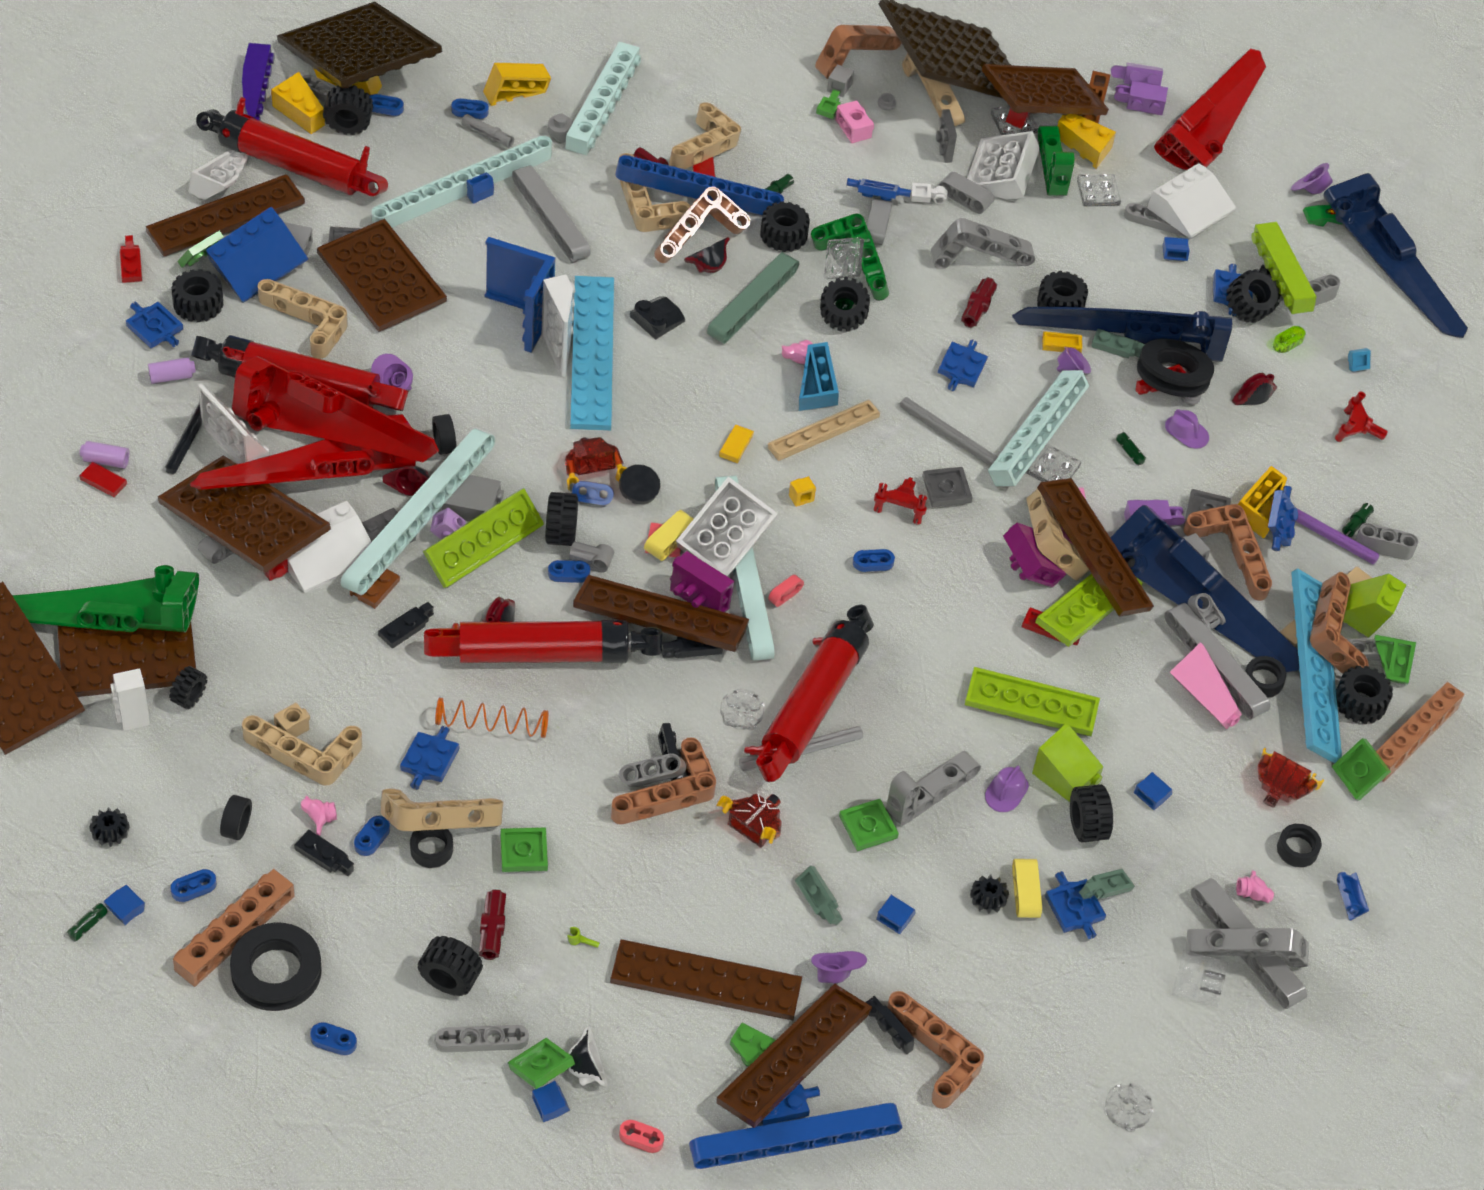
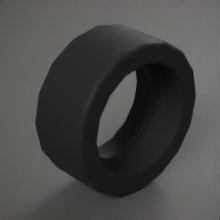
[432,414,457,455]
[1245,656,1287,698]
[220,795,252,840]
[1277,823,1322,867]
[410,829,453,868]

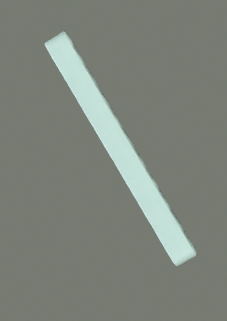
[372,136,552,227]
[341,428,495,595]
[715,475,775,661]

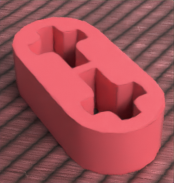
[768,574,804,607]
[619,1119,664,1153]

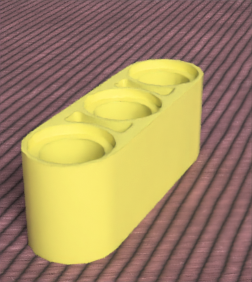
[644,510,694,561]
[1012,859,1042,918]

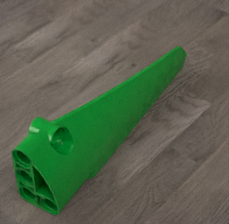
[12,565,199,632]

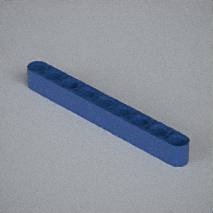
[615,155,784,215]
[689,1103,903,1169]

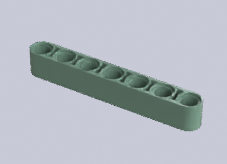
[707,252,800,344]

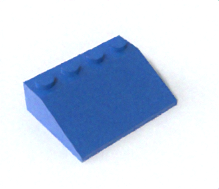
[206,207,309,303]

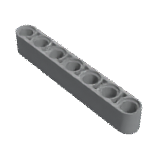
[512,165,591,262]
[1165,603,1270,719]
[1191,878,1307,1009]

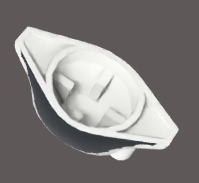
[568,1027,607,1087]

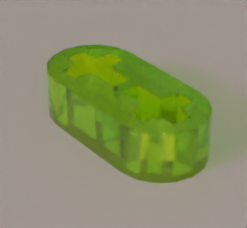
[1273,326,1306,353]

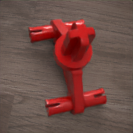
[1335,391,1388,442]
[873,477,927,525]

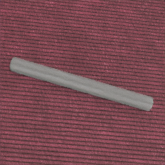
[900,397,998,466]
[739,726,863,771]

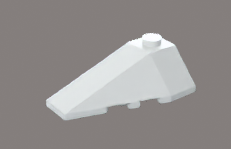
[189,149,249,200]

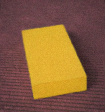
[1042,331,1082,353]
[719,424,754,463]

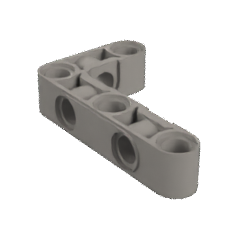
[931,218,1035,269]
[886,751,981,826]
[1186,928,1309,967]

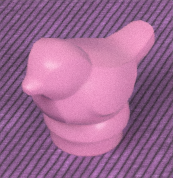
[782,340,813,365]
[300,796,337,836]
[1236,871,1274,903]

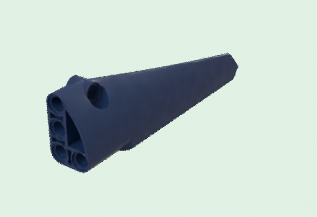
[1323,173,1468,338]
[1012,307,1232,362]
[1110,505,1300,672]

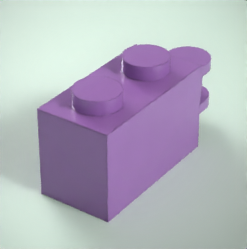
[1111,62,1163,86]
[1114,81,1168,115]
[1124,499,1185,526]

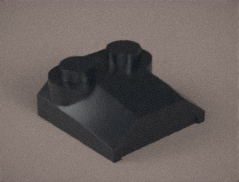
[630,296,685,340]

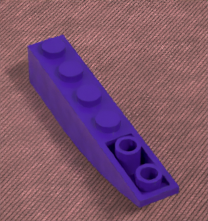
[242,43,275,121]

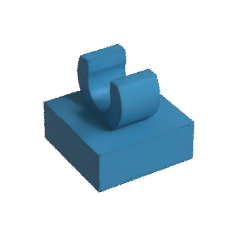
[1348,348,1371,372]

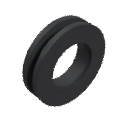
[1137,339,1214,397]
[230,922,322,1011]

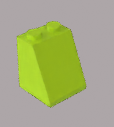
[1343,573,1406,638]
[1032,723,1104,802]

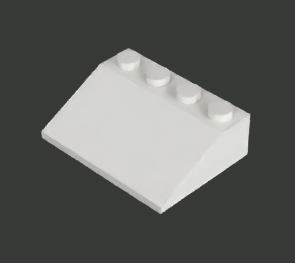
[967,131,1040,199]
[1147,163,1236,239]
[542,274,575,377]
[198,383,270,464]
[676,476,778,577]
[287,501,371,593]

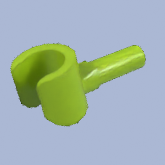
[567,927,600,948]

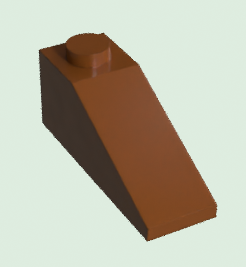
[1082,71,1111,124]

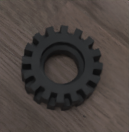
[169,666,208,709]

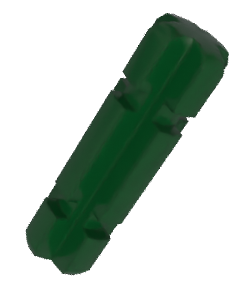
[1116,432,1146,465]
[67,903,108,941]

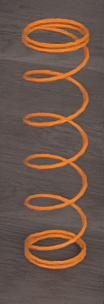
[435,697,549,738]

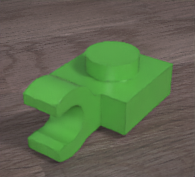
[816,89,841,119]

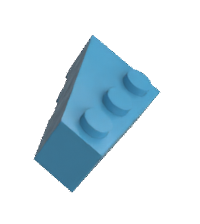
[799,342,839,411]

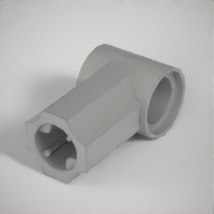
[569,541,614,572]

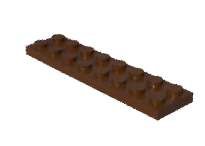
[146,174,305,257]
[1037,478,1154,617]
[573,575,749,652]
[610,939,803,1021]
[716,984,872,1128]

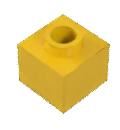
[789,476,816,507]

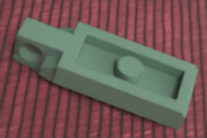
[1091,329,1145,359]
[795,865,843,925]
[1079,869,1135,899]

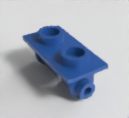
[1336,872,1369,921]

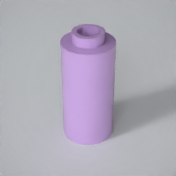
[148,357,196,384]
[80,441,130,469]

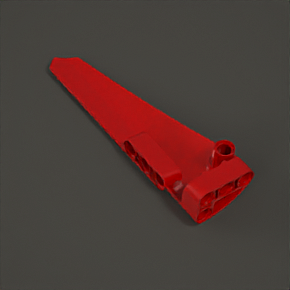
[1154,48,1266,171]
[232,356,439,463]
[190,414,416,490]

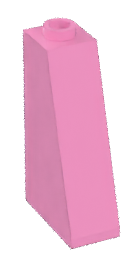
[1170,642,1242,729]

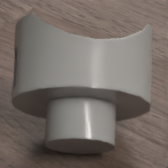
[548,114,573,143]

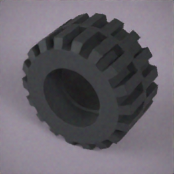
[323,85,373,135]
[760,201,810,252]
[171,269,224,322]
[1226,269,1280,323]
[1037,271,1088,308]
[820,277,870,331]
[545,492,578,546]
[1336,666,1393,724]
[1070,784,1113,843]
[417,936,483,996]

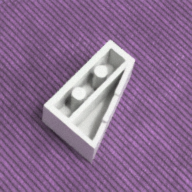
[110,668,150,731]

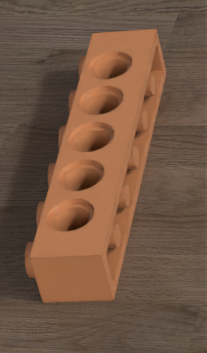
[1376,682,1465,782]
[173,869,295,987]

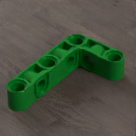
[1038,125,1075,196]
[811,213,889,301]

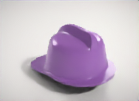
[1291,163,1333,194]
[1056,347,1091,374]
[371,353,413,390]
[1165,409,1209,449]
[985,765,1029,812]
[811,951,867,983]

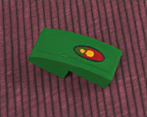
[1303,205,1343,227]

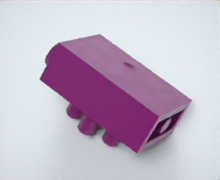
[1003,522,1067,588]
[670,551,734,612]

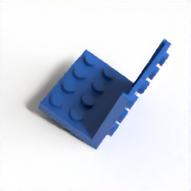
[485,237,556,353]

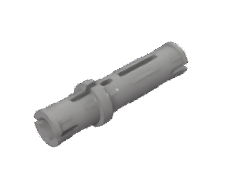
[462,114,514,148]

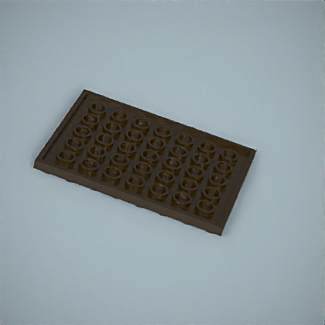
[878,0,1011,99]
[277,1,443,88]

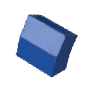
[466,172,494,204]
[1162,237,1190,261]
[1134,772,1173,810]
[104,885,145,925]
[876,894,916,934]
[532,1080,570,1122]

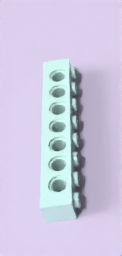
[566,42,641,155]
[988,370,1089,486]

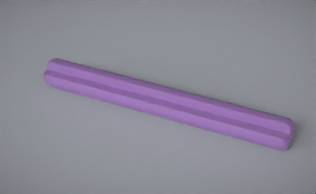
[1295,508,1380,564]

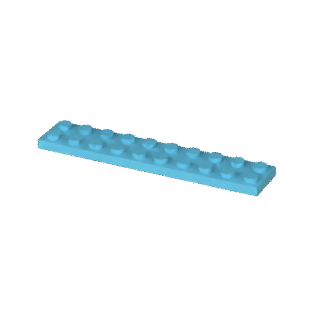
[570,276,614,431]
[1291,568,1342,763]

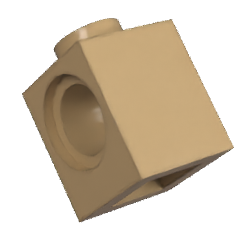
[274,703,310,737]

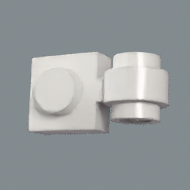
[911,183,948,205]

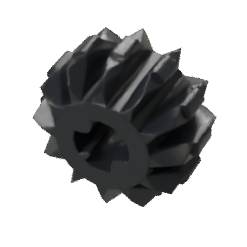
[89,807,130,847]
[970,874,1009,914]

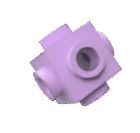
[430,508,466,539]

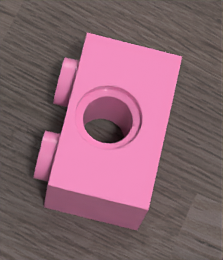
[835,100,874,143]

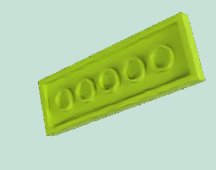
[423,488,544,588]
[1035,574,1143,647]
[965,667,1100,736]

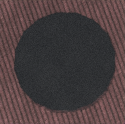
[619,464,660,505]

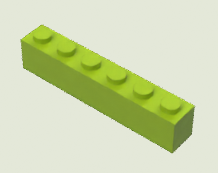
[1251,222,1317,314]

